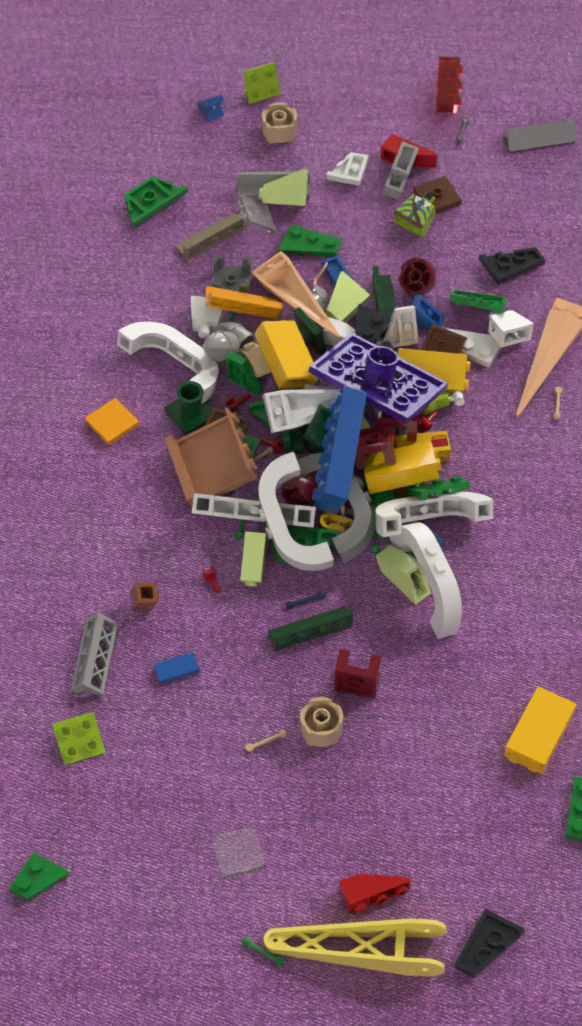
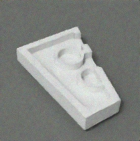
[447,328,502,368]

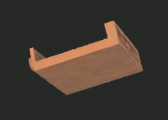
[164,408,257,506]

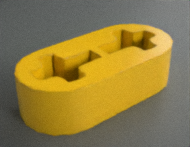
[320,513,354,534]

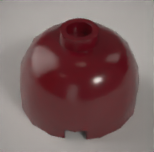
[398,258,437,295]
[280,475,317,507]

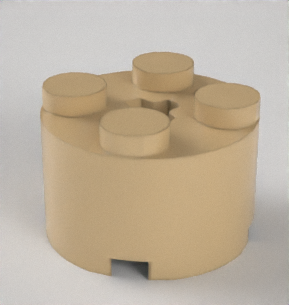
[262,102,297,144]
[300,697,343,747]

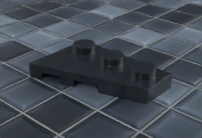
[478,247,545,284]
[454,908,526,978]

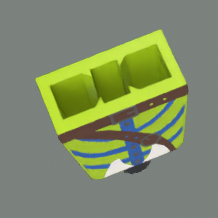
[393,192,436,238]

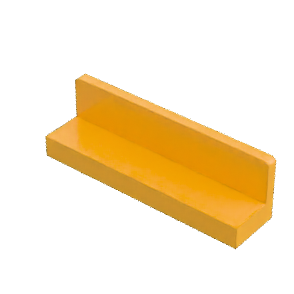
[205,286,283,319]

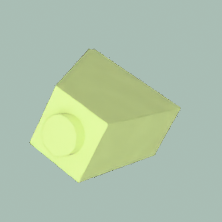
[259,169,308,206]
[325,271,370,323]
[240,532,268,587]
[376,545,431,604]

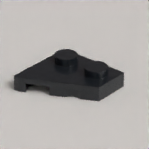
[355,304,391,344]

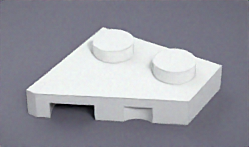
[326,152,368,186]
[384,306,419,348]

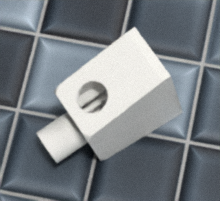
[191,296,227,339]
[488,310,533,348]

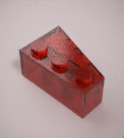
[436,56,463,113]

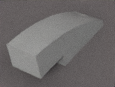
[382,142,419,200]

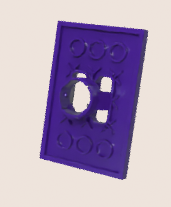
[308,333,448,424]

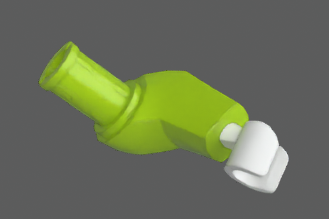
[420,391,465,414]

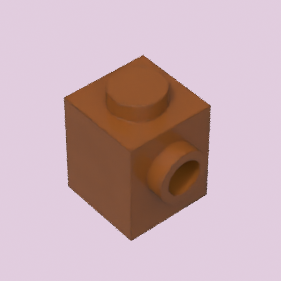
[130,583,159,610]

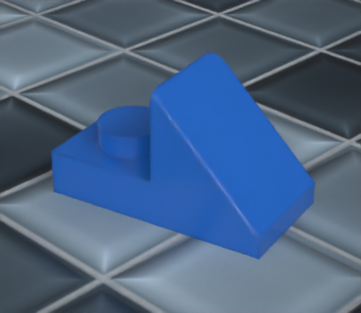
[197,95,225,121]
[412,294,444,330]

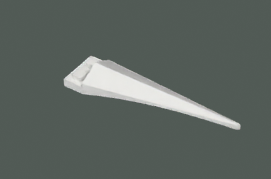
[263,387,386,433]

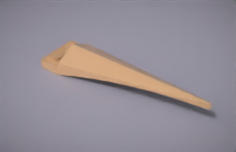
[251,251,340,338]
[516,297,582,418]

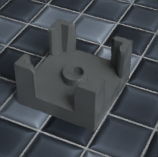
[211,256,252,294]

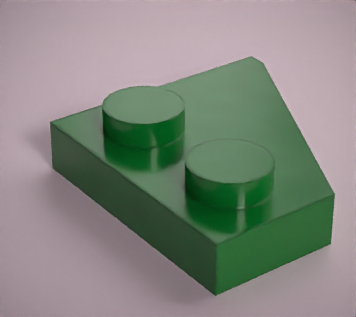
[226,351,262,395]
[9,852,70,902]

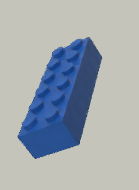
[312,386,367,514]

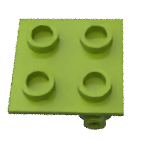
[243,62,281,104]
[52,712,106,765]

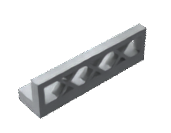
[71,612,118,696]

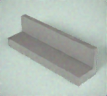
[503,120,578,151]
[237,171,310,200]

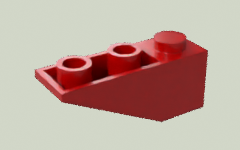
[381,134,438,168]
[339,873,411,913]

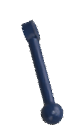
[285,591,326,609]

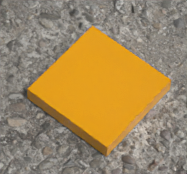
[85,398,139,446]

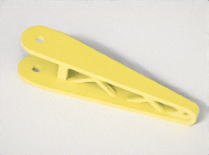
[264,919,447,977]

